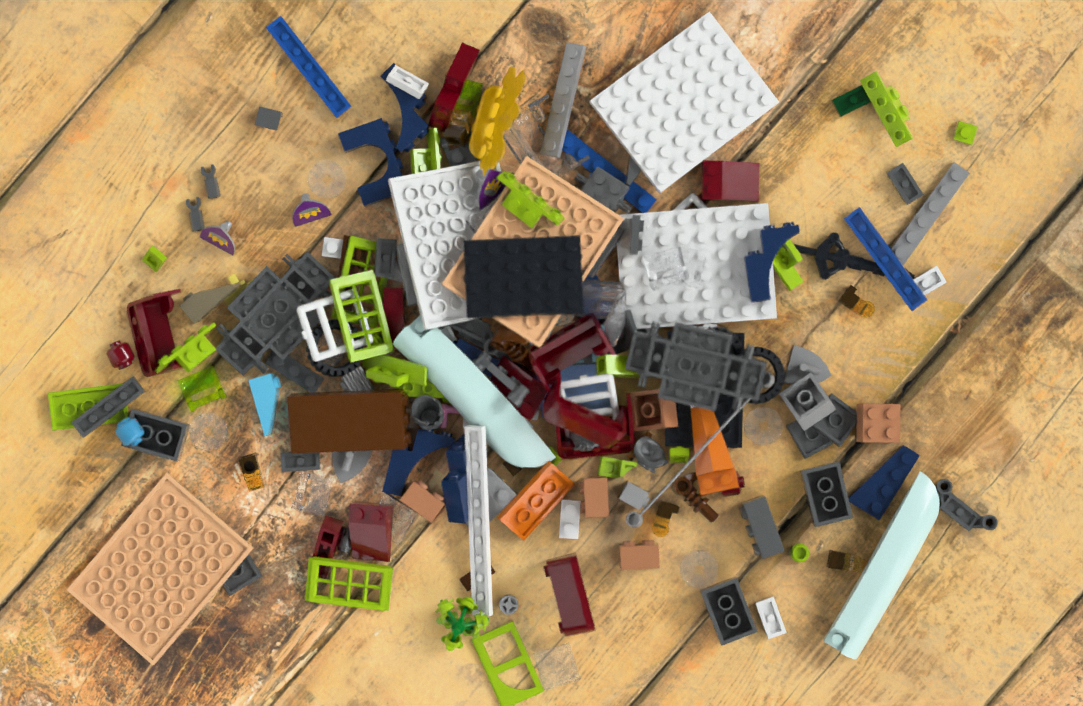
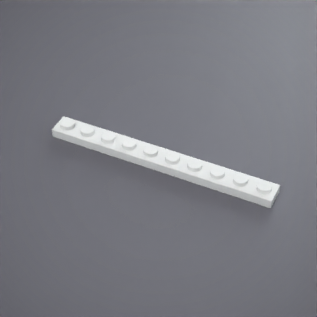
[465,425,493,616]

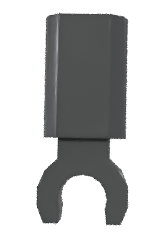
[201,164,221,199]
[186,197,205,232]

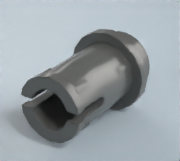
[337,527,351,552]

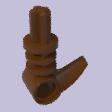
[490,325,533,370]
[671,472,719,523]

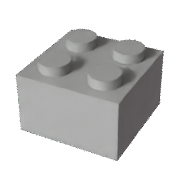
[779,373,836,431]

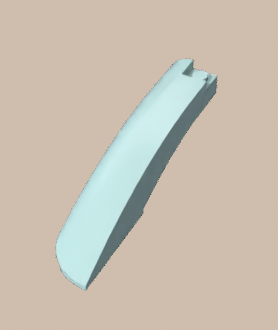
[393,315,556,468]
[824,471,940,659]

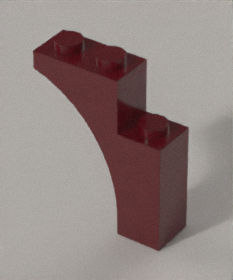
[428,42,480,132]

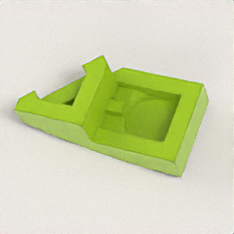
[597,456,638,478]

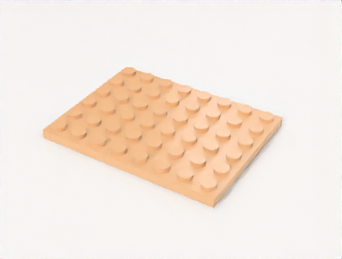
[442,156,624,348]
[67,473,254,665]

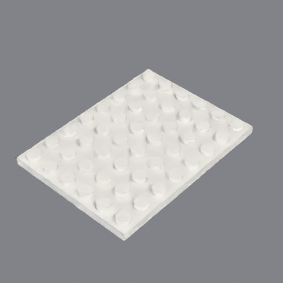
[589,12,779,194]
[388,161,505,330]
[617,203,777,329]

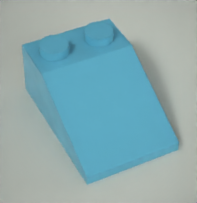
[248,374,281,436]

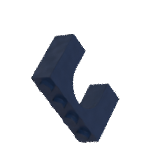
[338,118,403,207]

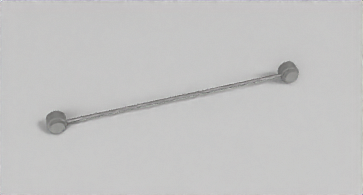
[626,371,774,528]

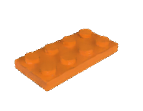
[497,461,575,541]

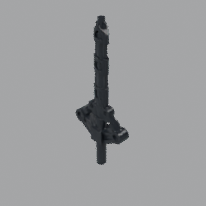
[794,232,915,280]

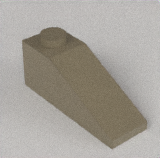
[180,282,241,324]

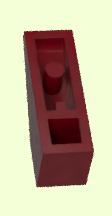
[383,288,405,346]
[313,516,344,579]

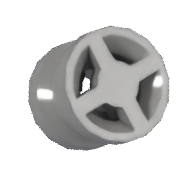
[499,595,518,615]

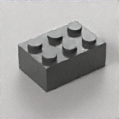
[121,409,190,462]
[800,461,853,527]
[739,495,784,559]
[700,576,758,646]

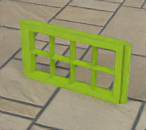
[331,236,388,328]
[329,270,394,363]
[305,557,393,611]

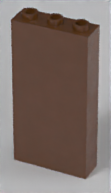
[287,389,411,454]

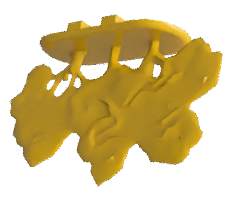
[469,67,526,177]

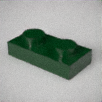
[831,85,871,117]

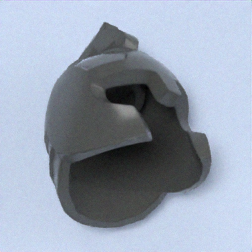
[411,395,444,430]

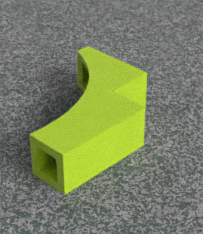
[596,355,640,378]

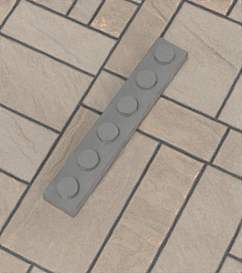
[540,43,586,158]
[891,162,970,265]

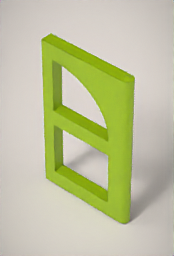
[471,621,544,706]

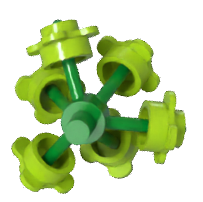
[435,597,489,651]

